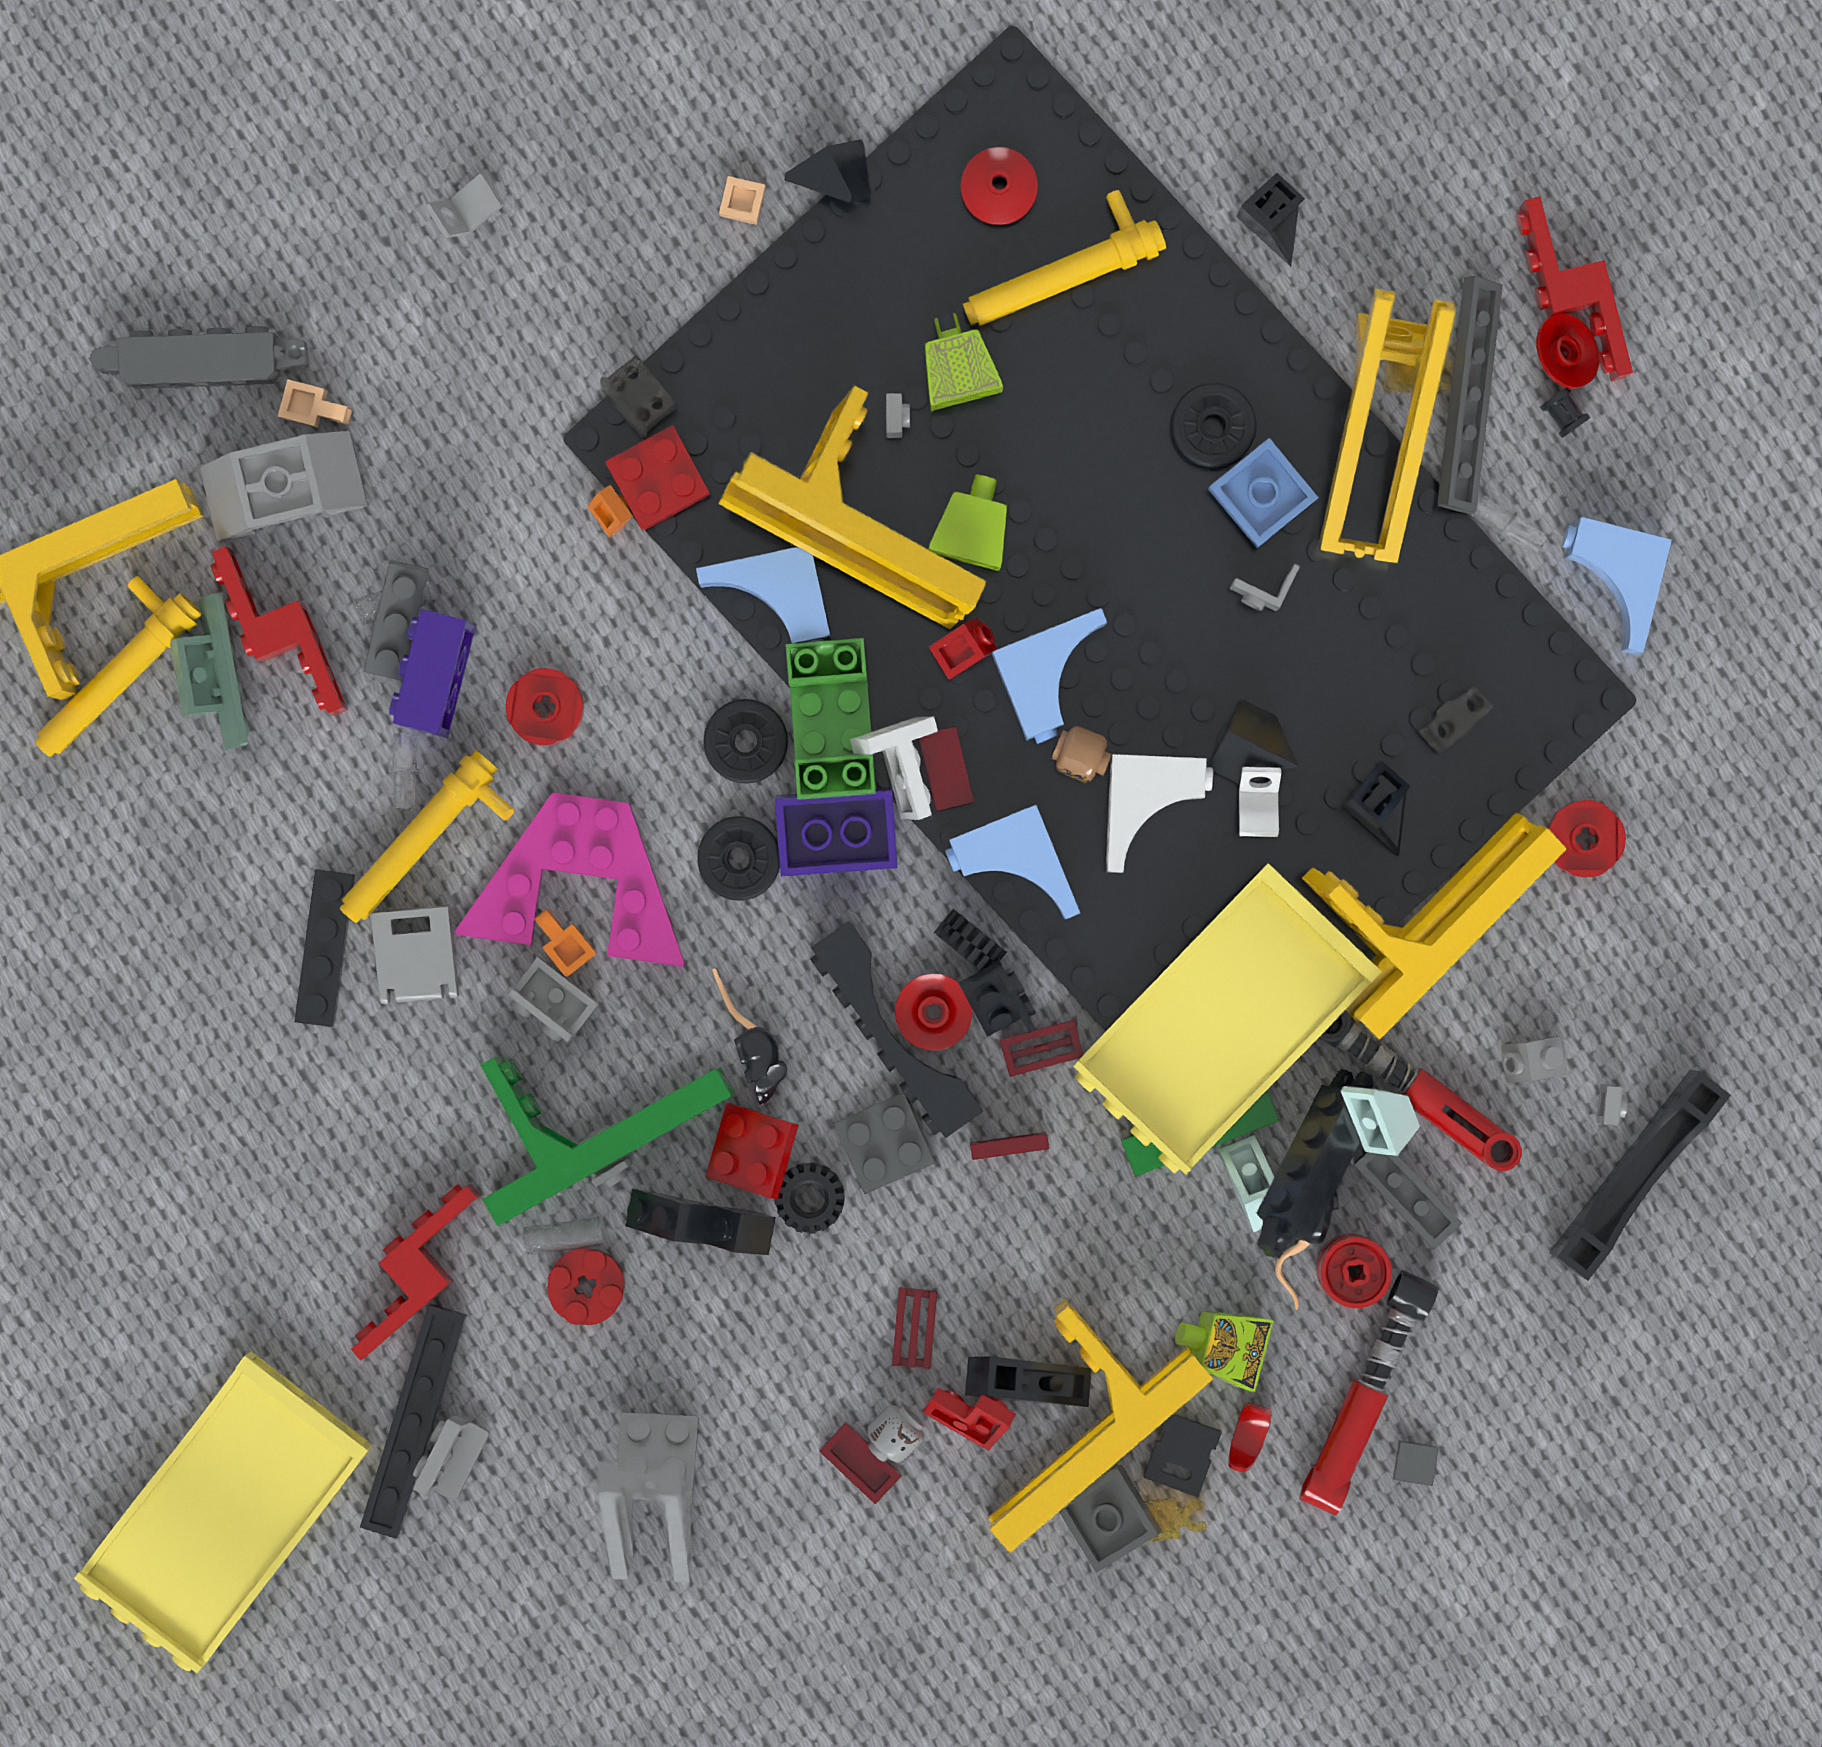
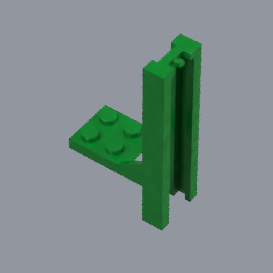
[480,1056,735,1226]

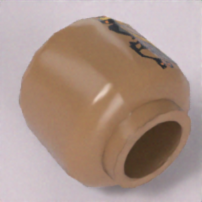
[1051,726,1112,783]

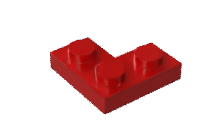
[922,1388,1016,1451]

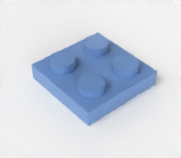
[1208,438,1318,548]

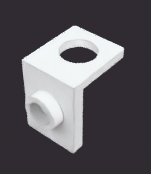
[1239,767,1281,837]

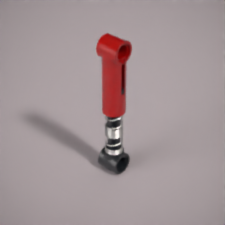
[1319,1010,1522,1171]
[1299,1270,1439,1516]

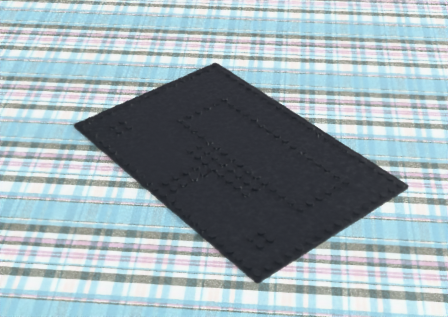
[563,26,1637,1031]

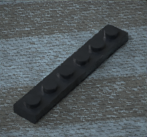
[360,1303,467,1539]

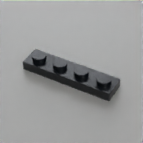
[294,869,355,1027]

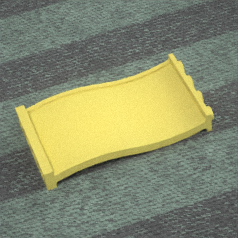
[1073,864,1382,1175]
[74,1351,373,1673]

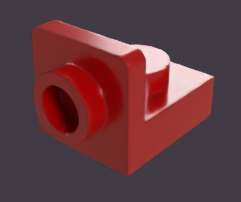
[929,618,997,680]

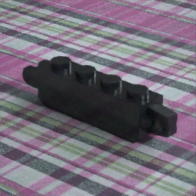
[1256,1069,1374,1259]

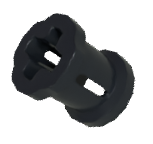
[1540,388,1591,438]

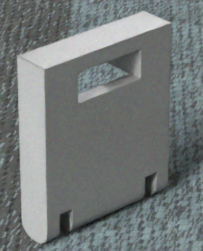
[371,904,459,1004]

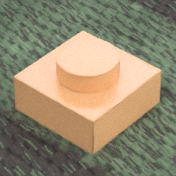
[719,176,766,225]

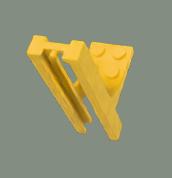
[1320,289,1455,563]
[718,386,986,629]
[0,479,204,701]
[1302,812,1566,1040]
[988,1298,1213,1553]

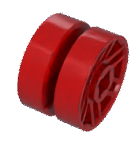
[1316,1233,1392,1308]

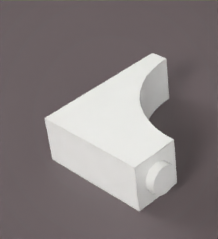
[1106,754,1213,873]

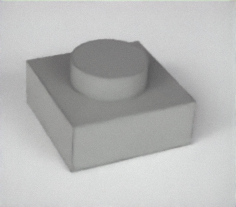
[886,394,910,438]
[1597,1084,1627,1126]

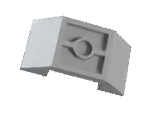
[199,431,368,543]

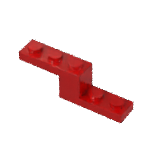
[1516,196,1633,382]
[211,546,348,716]
[351,1184,481,1361]

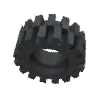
[933,909,1007,971]
[774,1162,845,1234]

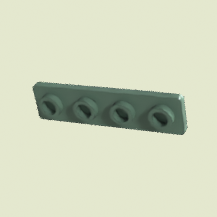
[170,593,249,750]

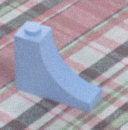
[1562,517,1672,655]
[696,547,831,644]
[992,608,1107,744]
[945,805,1080,919]

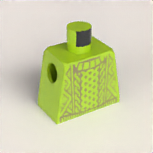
[925,313,1003,411]

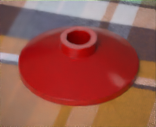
[961,147,1038,225]
[1536,313,1599,389]
[895,973,972,1051]

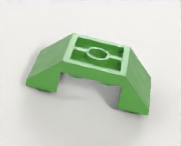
[786,638,876,800]

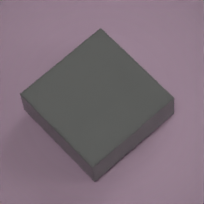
[1393,1440,1439,1486]

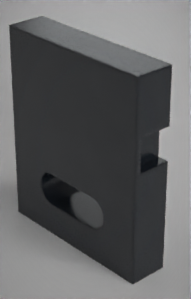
[1143,1413,1222,1497]

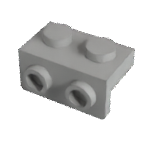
[507,957,600,1043]
[413,1414,490,1501]

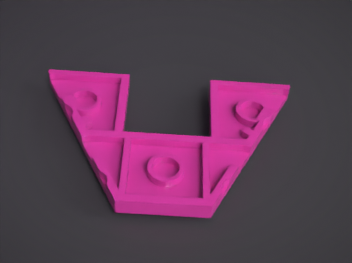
[454,792,685,967]

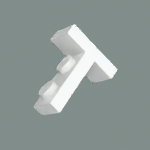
[850,716,938,820]

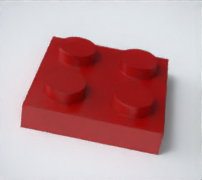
[605,425,710,531]
[705,1103,799,1199]

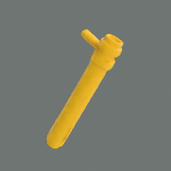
[962,190,1166,326]
[34,576,202,757]
[339,749,514,924]

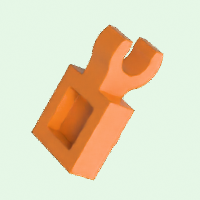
[535,909,597,977]

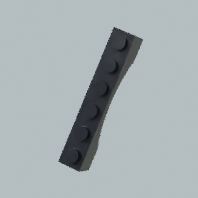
[810,921,984,1138]
[1549,1069,1731,1281]

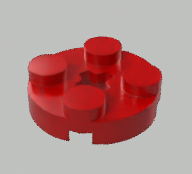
[505,668,584,746]
[1547,800,1626,878]
[547,1247,625,1326]

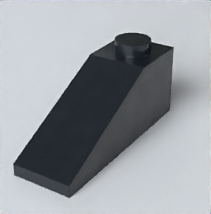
[965,1356,1092,1407]

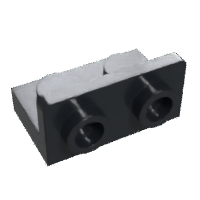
[959,961,1036,1037]

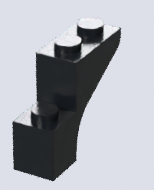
[625,1188,776,1256]

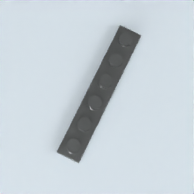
[1437,276,1503,513]

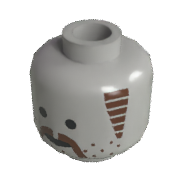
[868,1404,925,1463]

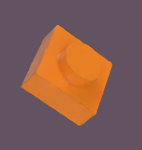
[587,485,633,538]

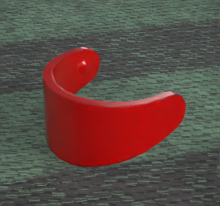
[1228,1402,1272,1472]

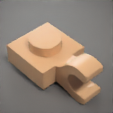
[278,379,352,428]

